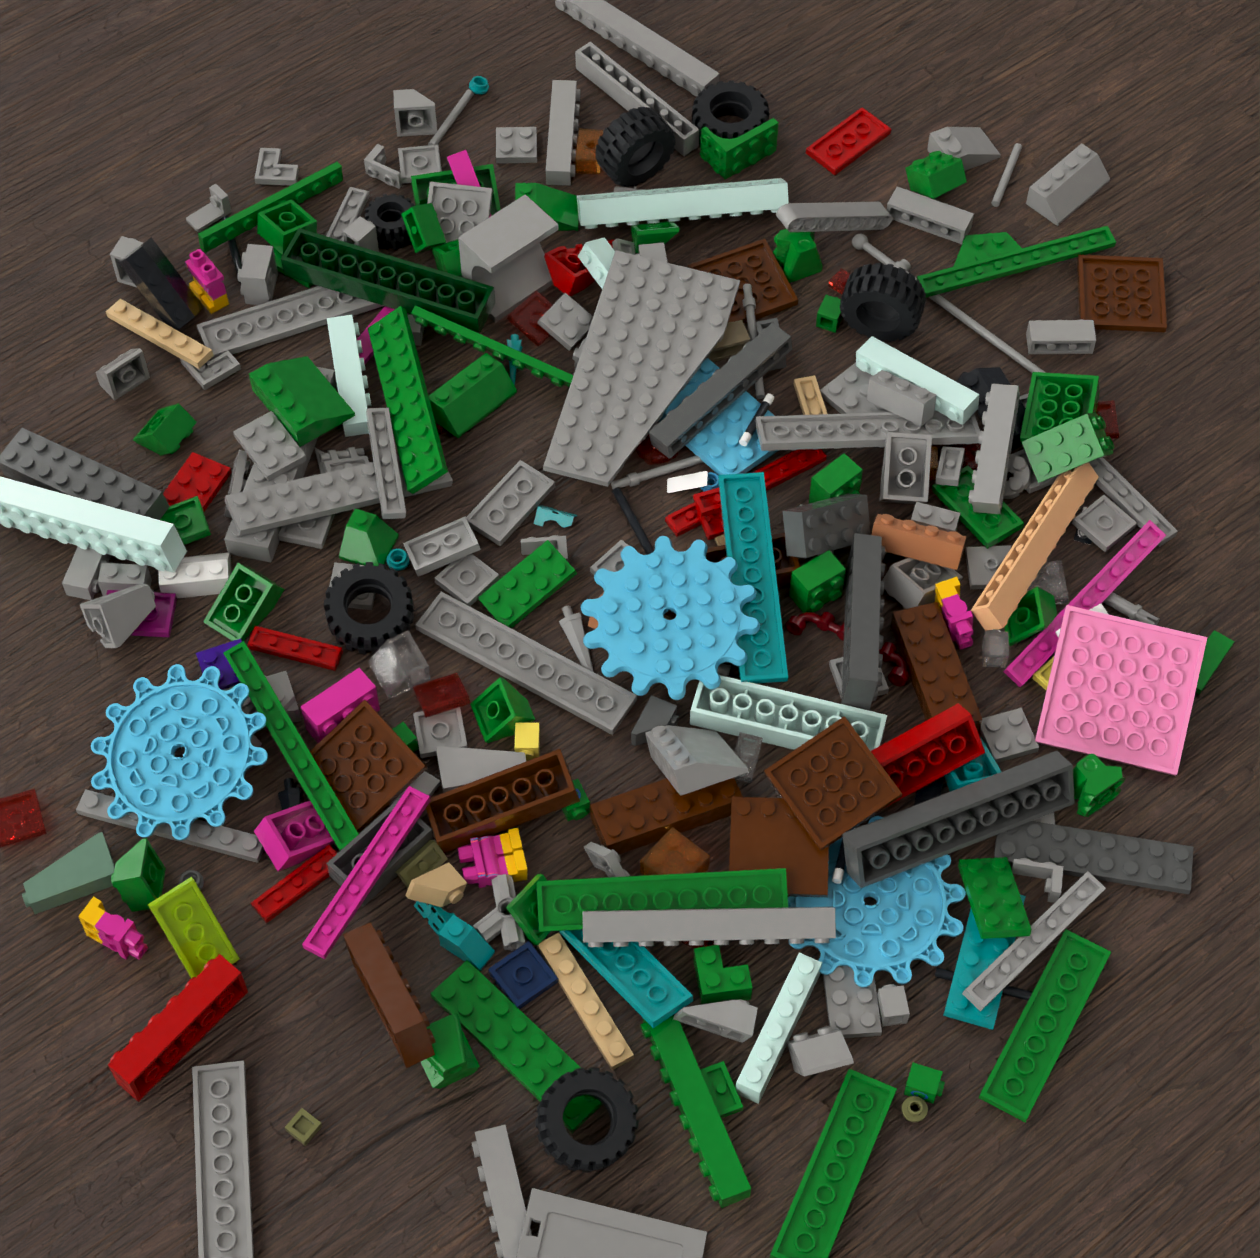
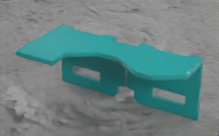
[534,505,577,528]
[414,901,456,936]

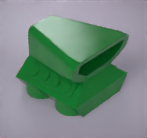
[773,229,823,283]
[1073,754,1125,817]
[421,1013,480,1089]

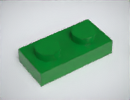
[700,1061,743,1118]

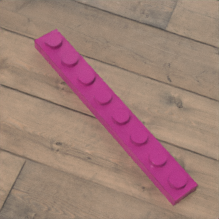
[302,786,430,959]

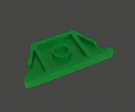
[953,232,1022,267]

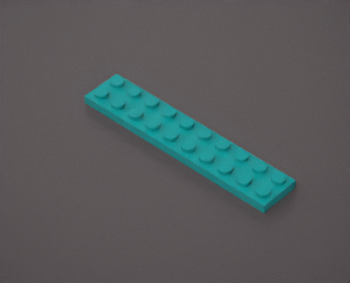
[718,472,788,683]

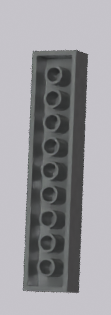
[842,751,1075,888]

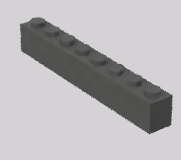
[649,323,792,459]

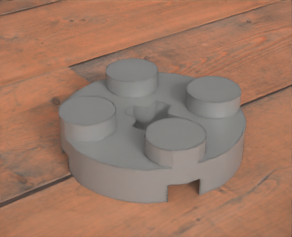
[1003,454,1032,499]

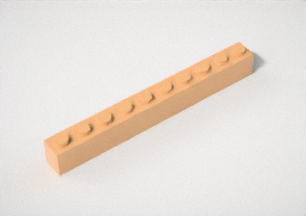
[971,463,1099,631]

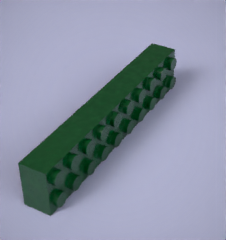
[281,228,495,334]

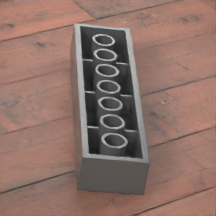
[0,428,170,520]
[841,533,885,710]

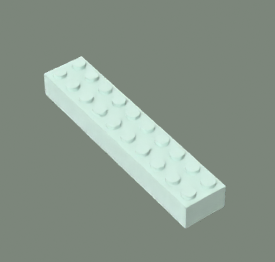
[577,178,789,229]
[0,477,187,573]

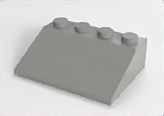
[645,725,748,796]

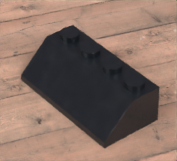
[118,237,204,330]
[958,367,1026,451]

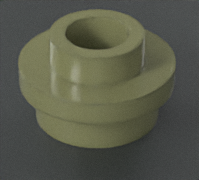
[902,1096,928,1122]

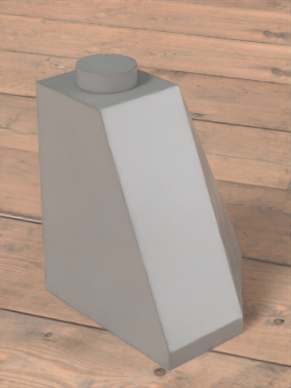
[80,584,156,648]

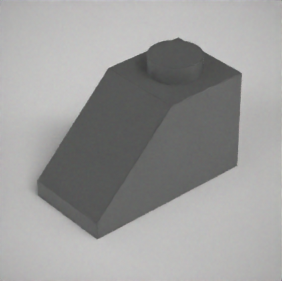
[631,695,679,746]

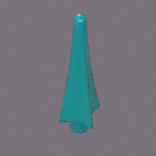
[507,334,522,385]

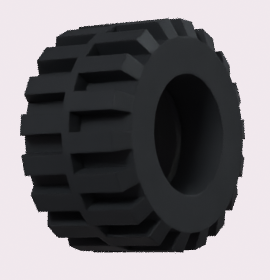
[365,194,415,250]

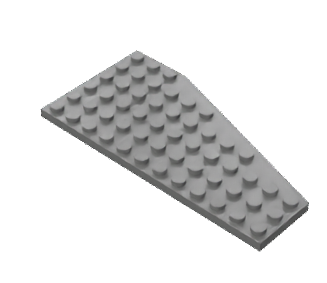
[543,250,740,487]

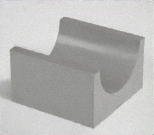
[458,195,558,323]

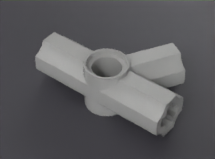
[473,874,525,951]

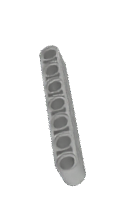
[776,202,893,232]

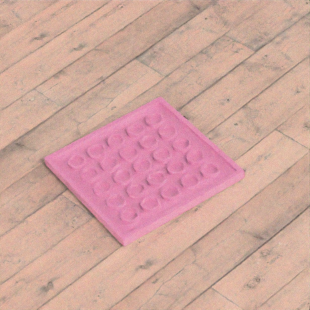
[1035,605,1207,776]

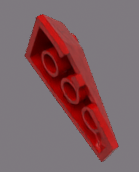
[544,239,615,296]

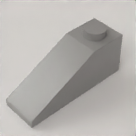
[673,999,758,1043]

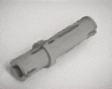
[1103,592,1160,626]

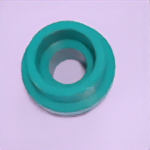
[469,76,489,95]
[387,549,409,571]

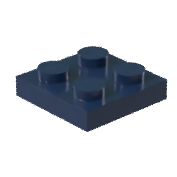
[488,941,558,1009]

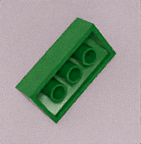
[429,353,517,438]

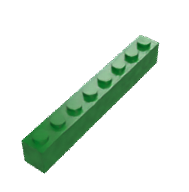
[640,1013,751,1208]

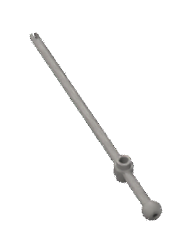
[852,233,1046,373]

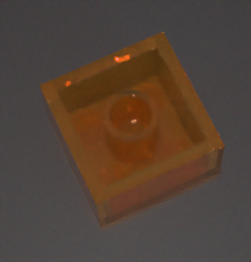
[640,827,710,875]

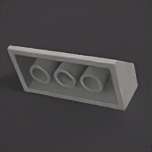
[1026,143,1110,226]

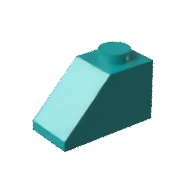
[438,914,495,971]

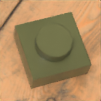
[285,1108,322,1146]

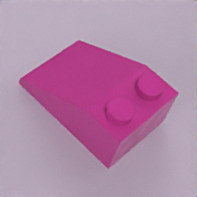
[254,801,335,872]

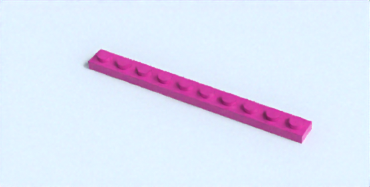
[1003,520,1166,687]

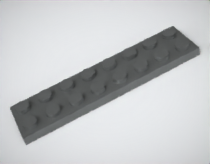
[994,821,1194,894]

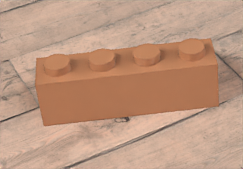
[871,514,966,570]

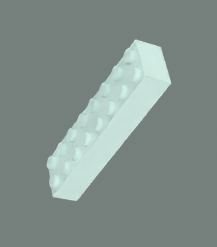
[690,675,887,751]

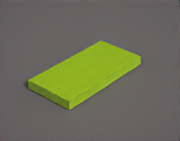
[148,877,240,978]

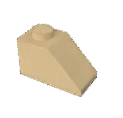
[405,863,467,907]

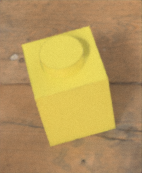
[515,723,540,761]

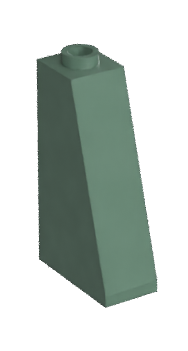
[22,832,115,914]

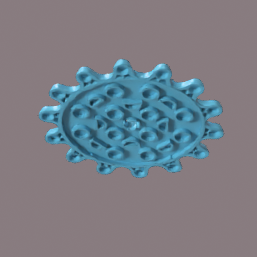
[581,536,760,700]
[91,664,268,841]
[788,816,966,988]

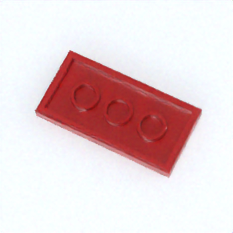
[806,107,891,175]

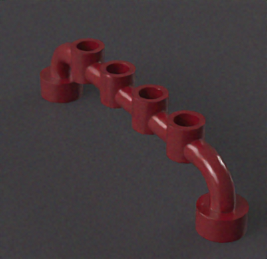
[785,612,909,687]

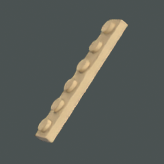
[106,299,214,369]
[537,933,634,1070]

